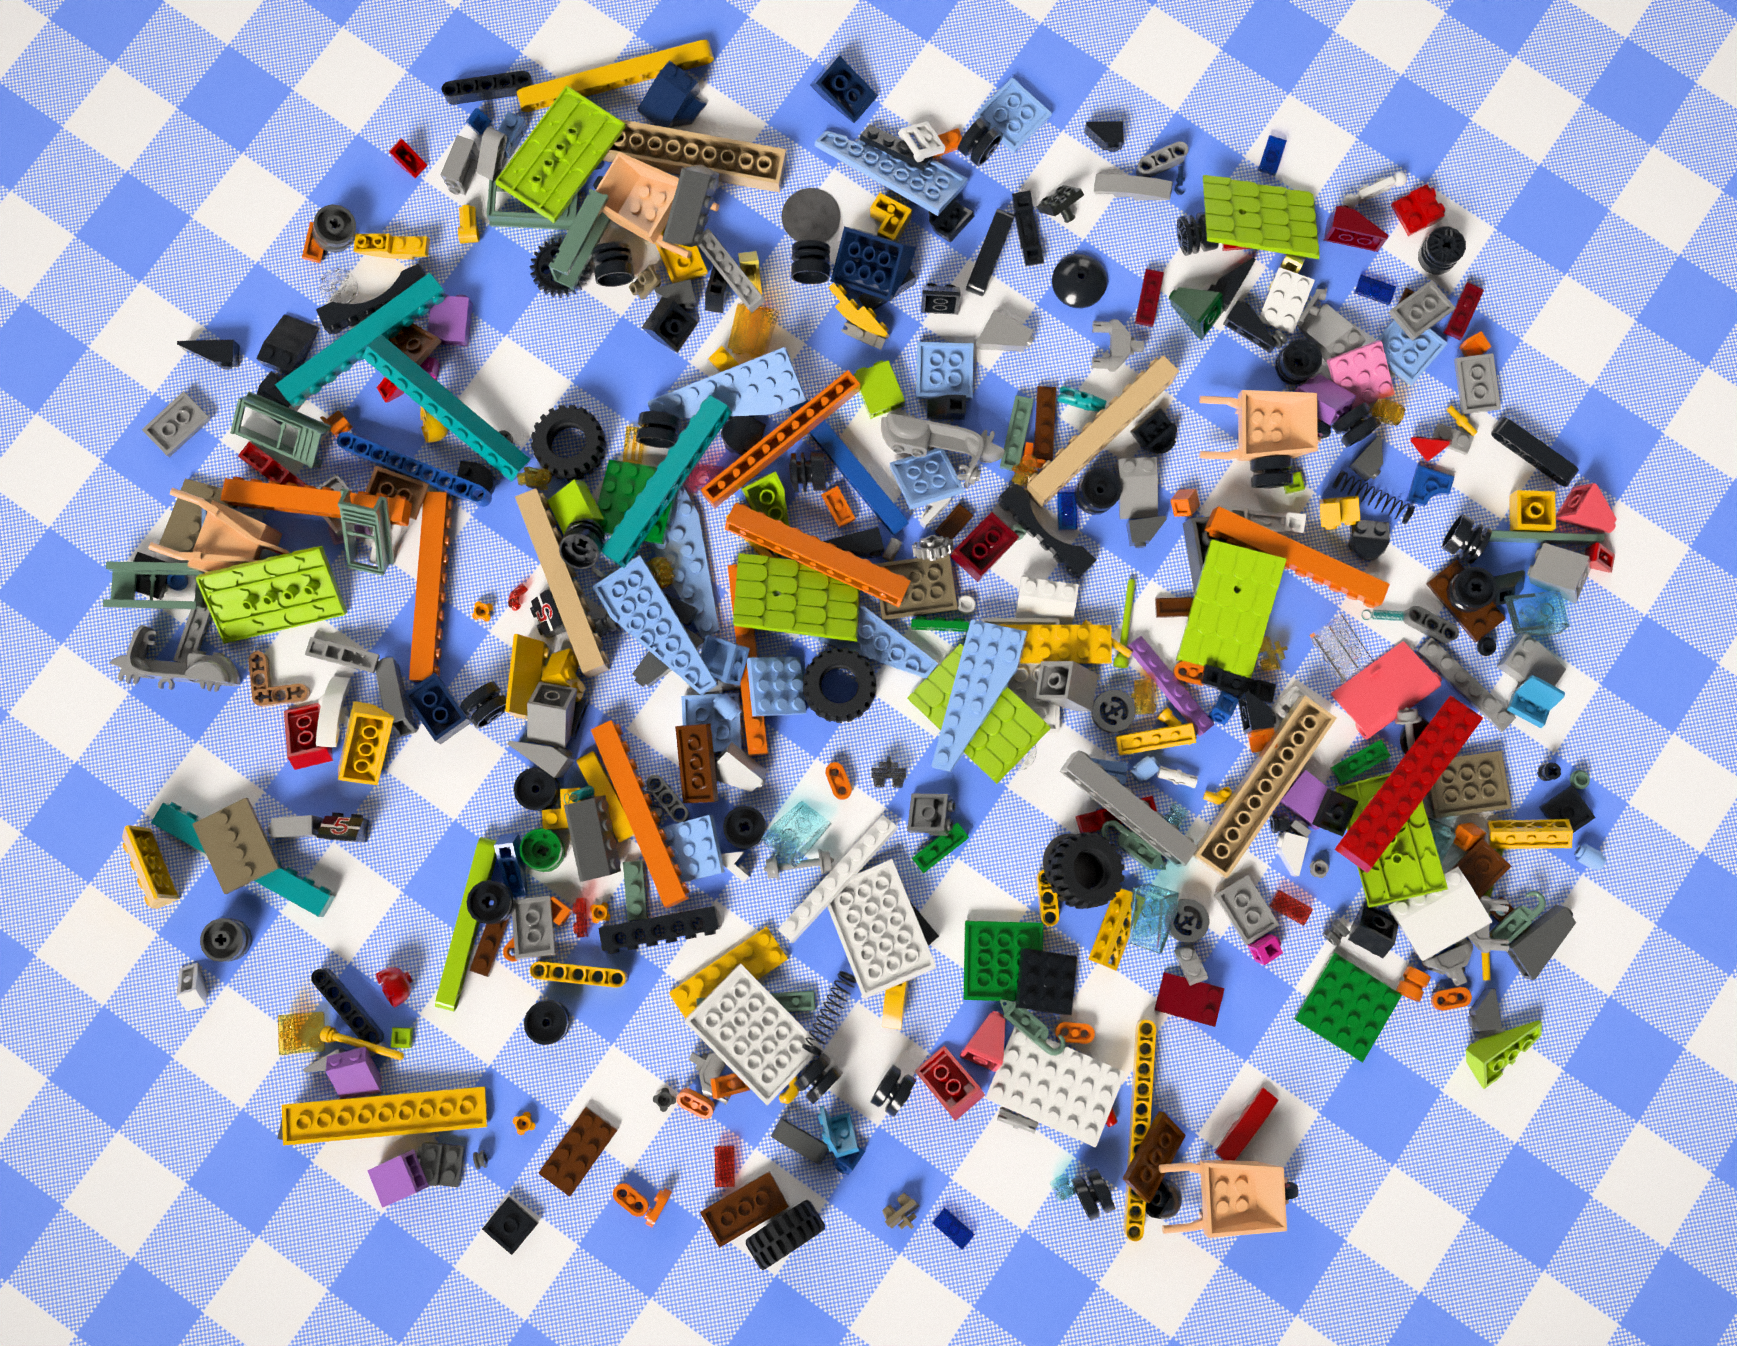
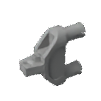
[1091,319,1144,372]
[1467,896,1509,953]
[1421,937,1473,986]
[688,1051,731,1105]

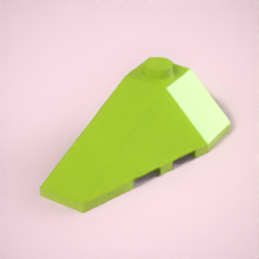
[1466,1020,1542,1089]

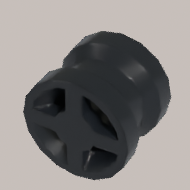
[1269,813,1290,834]

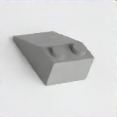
[1297,303,1366,363]
[1115,457,1158,519]
[1497,633,1566,686]
[507,741,576,778]

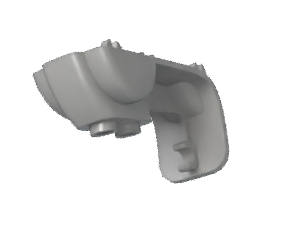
[881,413,1005,489]
[109,625,240,692]

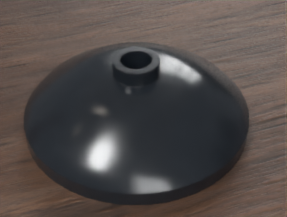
[1052,254,1107,309]

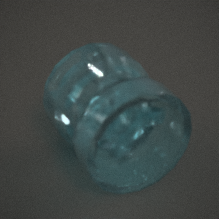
[1164,803,1189,829]
[1049,1174,1076,1202]

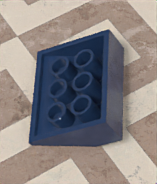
[830,226,916,301]

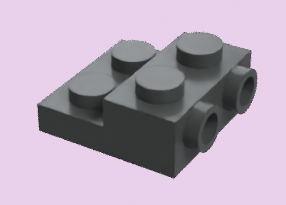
[907,793,956,836]
[417,1142,465,1187]

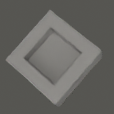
[1290,819,1311,838]

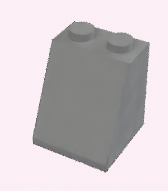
[1527,543,1591,604]
[1035,661,1098,711]
[527,682,577,748]

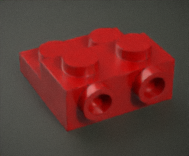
[1391,184,1445,237]

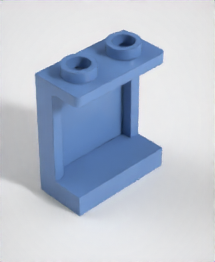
[701,635,750,685]

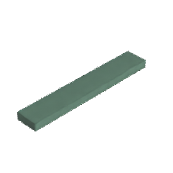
[1489,530,1604,545]
[696,990,816,1012]

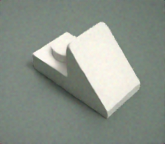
[920,497,952,529]
[721,852,750,883]

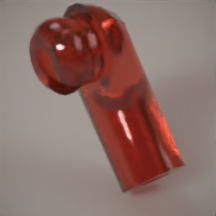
[507,583,528,611]

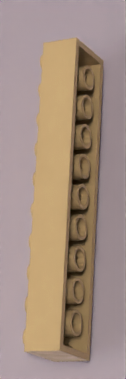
[602,119,787,193]
[1026,355,1179,508]
[515,488,611,678]
[1193,695,1337,878]

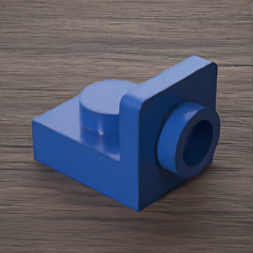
[1208,691,1239,725]
[833,1146,866,1175]

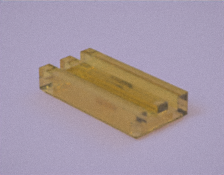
[622,426,644,464]

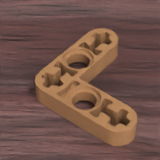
[249,651,310,707]

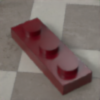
[1134,269,1164,327]
[1443,282,1484,340]

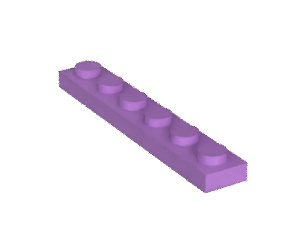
[1127,636,1215,737]

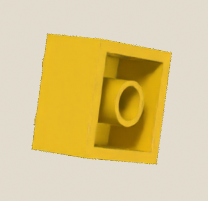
[1509,490,1556,532]

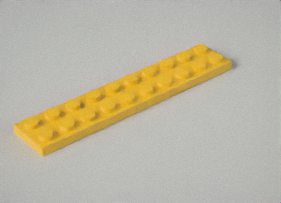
[281,1086,488,1146]

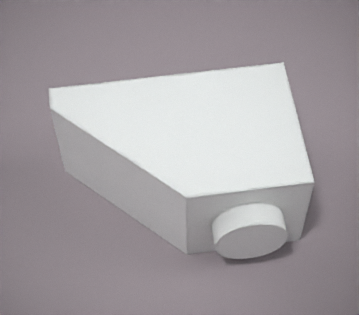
[1276,832,1309,877]
[176,963,207,1012]

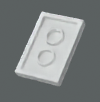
[1259,267,1315,334]

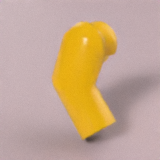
[1202,787,1232,805]
[779,1076,799,1104]

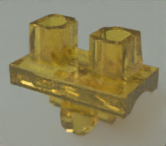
[1011,454,1038,486]
[517,467,552,490]
[1258,636,1288,671]
[1131,679,1156,715]

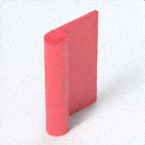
[1331,641,1442,740]

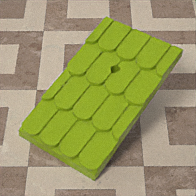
[496,85,625,223]
[1202,175,1320,259]
[1176,540,1286,678]
[196,546,348,644]
[733,553,860,642]
[907,644,1051,784]
[1335,773,1448,907]

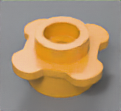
[472,601,493,622]
[590,902,611,923]
[512,1112,536,1135]

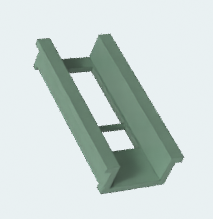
[486,180,582,230]
[549,189,611,291]
[230,391,331,468]
[338,488,394,576]
[103,561,205,610]

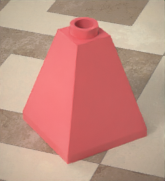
[1556,483,1617,533]
[959,1011,1005,1072]

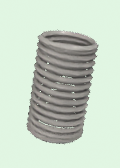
[882,538,902,562]

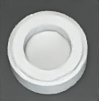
[957,595,976,615]

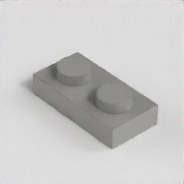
[1432,423,1474,455]
[1174,944,1208,986]

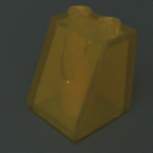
[727,302,779,359]

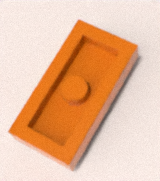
[933,128,962,158]
[302,222,324,263]
[821,486,856,528]
[710,1073,750,1099]

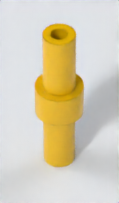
[1446,405,1478,436]

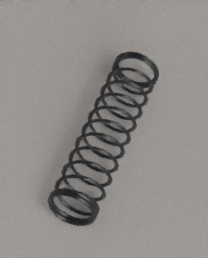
[1332,470,1415,525]
[802,970,857,1056]

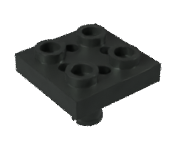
[1036,185,1084,223]

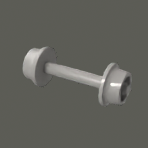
[1395,707,1422,751]
[763,849,835,880]

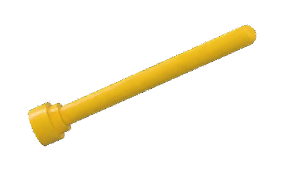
[320,1026,404,1060]

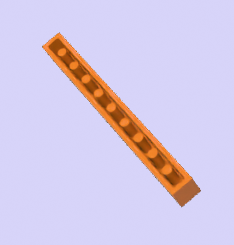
[701,370,860,509]
[220,476,412,526]
[409,491,453,682]
[725,503,911,607]
[1205,506,1390,608]
[727,564,769,757]
[590,720,690,908]

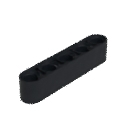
[441,71,534,105]
[965,208,1015,297]
[1491,417,1579,487]
[311,968,384,1045]

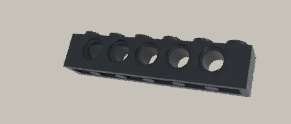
[598,906,720,954]

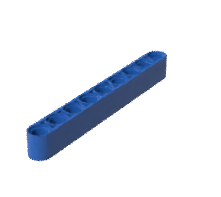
[789,399,909,535]
[336,432,492,507]

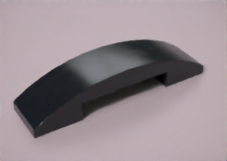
[1012,190,1044,267]
[1201,664,1276,703]

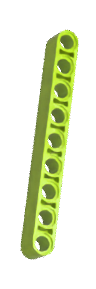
[435,837,497,1012]

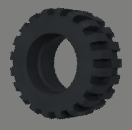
[531,405,606,481]
[803,648,876,723]
[1046,832,1125,909]
[746,1199,825,1270]

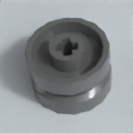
[312,204,356,253]
[200,918,252,962]

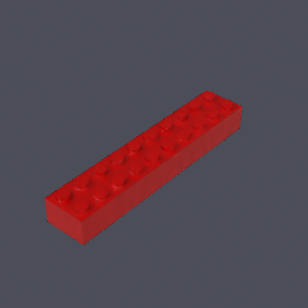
[1334,695,1483,873]

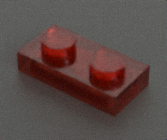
[1268,889,1313,926]
[573,898,588,938]
[714,1145,735,1187]

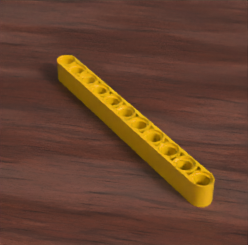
[517,40,714,112]
[1123,1019,1156,1242]

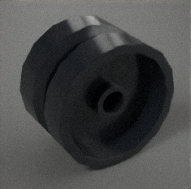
[958,117,1003,167]
[1331,402,1381,448]
[636,411,680,448]
[1250,456,1294,489]
[1074,468,1122,515]
[1446,567,1497,613]
[460,681,507,729]
[513,767,561,811]
[723,806,767,850]
[466,880,515,925]
[524,1000,571,1045]
[794,1053,843,1104]
[870,1065,916,1117]
[1071,1168,1116,1221]

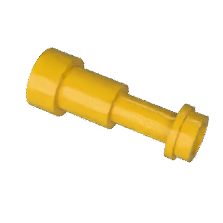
[1157,707,1197,745]

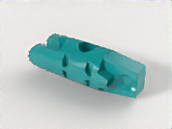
[1057,386,1107,412]

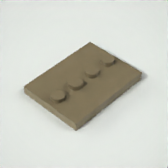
[159,478,237,553]
[875,554,958,621]
[1429,751,1512,819]
[192,798,280,894]

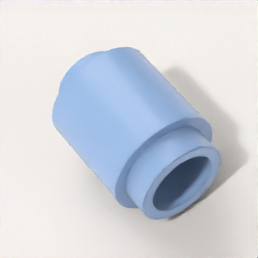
[713,693,742,722]
[1130,756,1160,783]
[1574,844,1606,870]

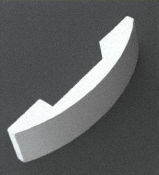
[1229,506,1306,534]
[316,677,351,747]

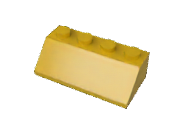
[338,701,394,785]

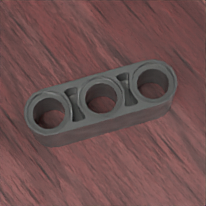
[1402,606,1459,644]
[646,775,690,823]
[771,1118,829,1165]

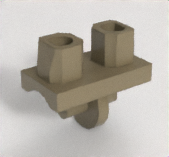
[629,264,662,300]
[882,1193,920,1230]

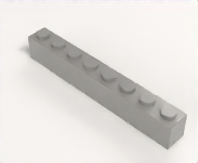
[1059,750,1198,867]

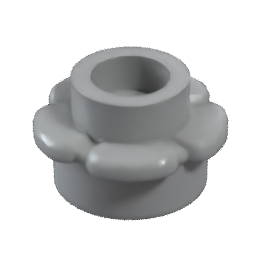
[1310,859,1329,878]

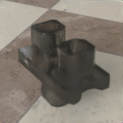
[871,756,906,788]

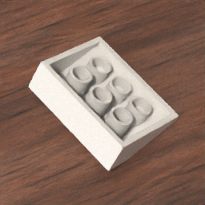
[1389,867,1492,961]

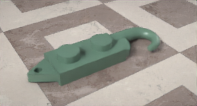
[1101,820,1166,870]
[1489,891,1546,946]
[1000,1000,1066,1056]

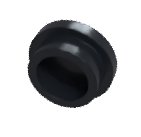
[1477,637,1496,656]

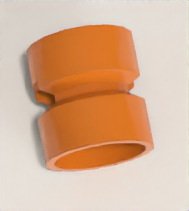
[1396,966,1431,1002]

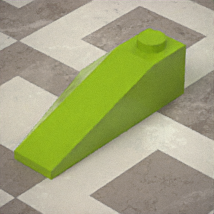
[740,471,790,556]

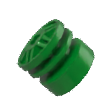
[520,828,566,873]

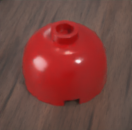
[375,967,413,1008]

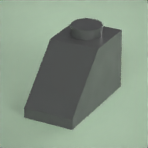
[654,279,697,311]
[1349,435,1383,482]
[1126,516,1167,548]
[1468,988,1502,1031]

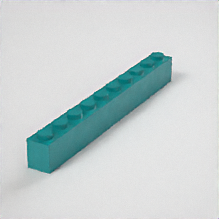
[275,273,447,408]
[362,335,531,482]
[601,395,732,568]
[151,802,336,917]

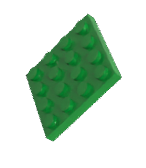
[597,459,677,544]
[963,921,1043,1001]
[1294,952,1402,1063]

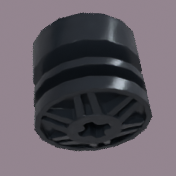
[1176,211,1219,256]
[1418,226,1466,275]
[791,240,830,284]
[592,242,635,287]
[1275,339,1322,385]
[789,450,826,493]
[1441,514,1492,564]
[559,518,606,569]

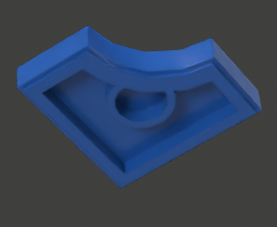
[1406,465,1455,507]

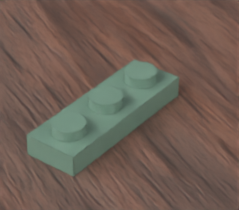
[623,860,648,921]

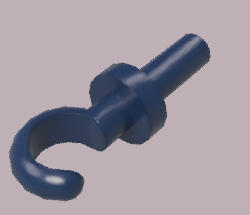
[1174,166,1185,195]

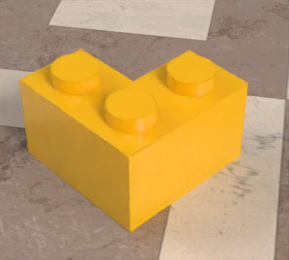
[870,192,912,241]
[1319,496,1360,530]
[541,648,586,702]
[542,788,581,831]

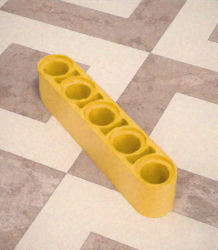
[576,751,634,843]
[530,961,628,988]

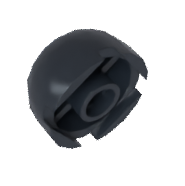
[1145,1178,1182,1220]

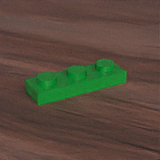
[911,616,969,632]
[1330,739,1391,784]
[912,822,969,874]

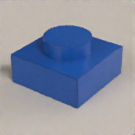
[465,108,491,135]

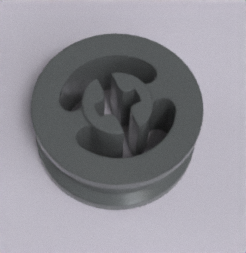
[1091,690,1136,733]
[1164,899,1210,942]

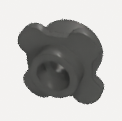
[653,1088,676,1112]

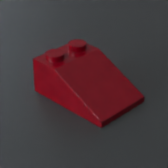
[1323,205,1388,252]
[950,512,1020,582]
[1154,972,1225,1027]

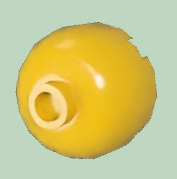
[420,407,449,443]

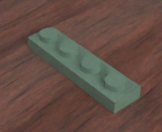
[999,395,1034,472]

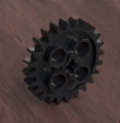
[529,238,591,298]

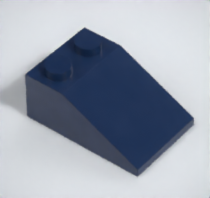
[810,55,878,123]
[637,60,700,128]
[403,673,472,745]

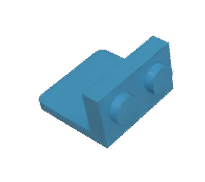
[1507,675,1565,728]
[818,1105,859,1158]

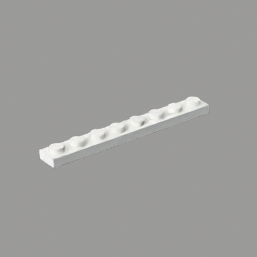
[778,815,898,943]

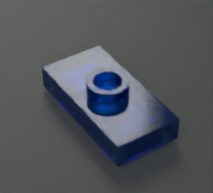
[1257,135,1287,176]
[1354,274,1396,305]
[1057,492,1078,531]
[932,1207,975,1250]

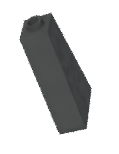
[632,626,704,687]
[375,657,417,738]
[1507,905,1577,980]

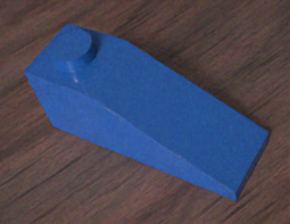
[494,833,528,897]

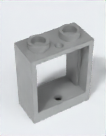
[440,135,480,196]

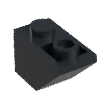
[927,395,966,420]
[1492,570,1525,606]

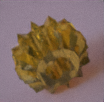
[1371,398,1406,426]
[646,557,676,589]

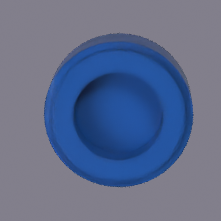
[167,575,188,591]

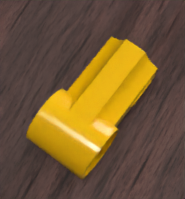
[458,205,480,244]

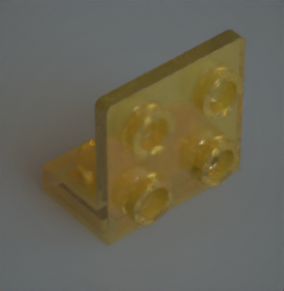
[278,1012,325,1055]

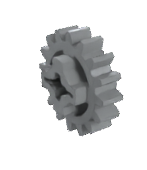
[912,535,954,561]

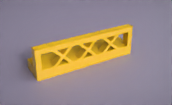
[1487,819,1573,849]
[1088,888,1144,971]

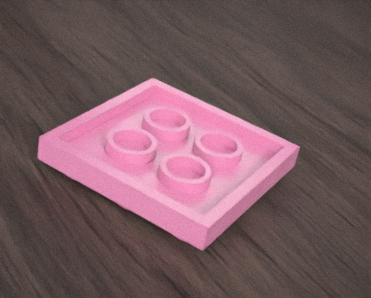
[1327,340,1395,410]

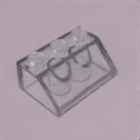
[1309,614,1374,683]

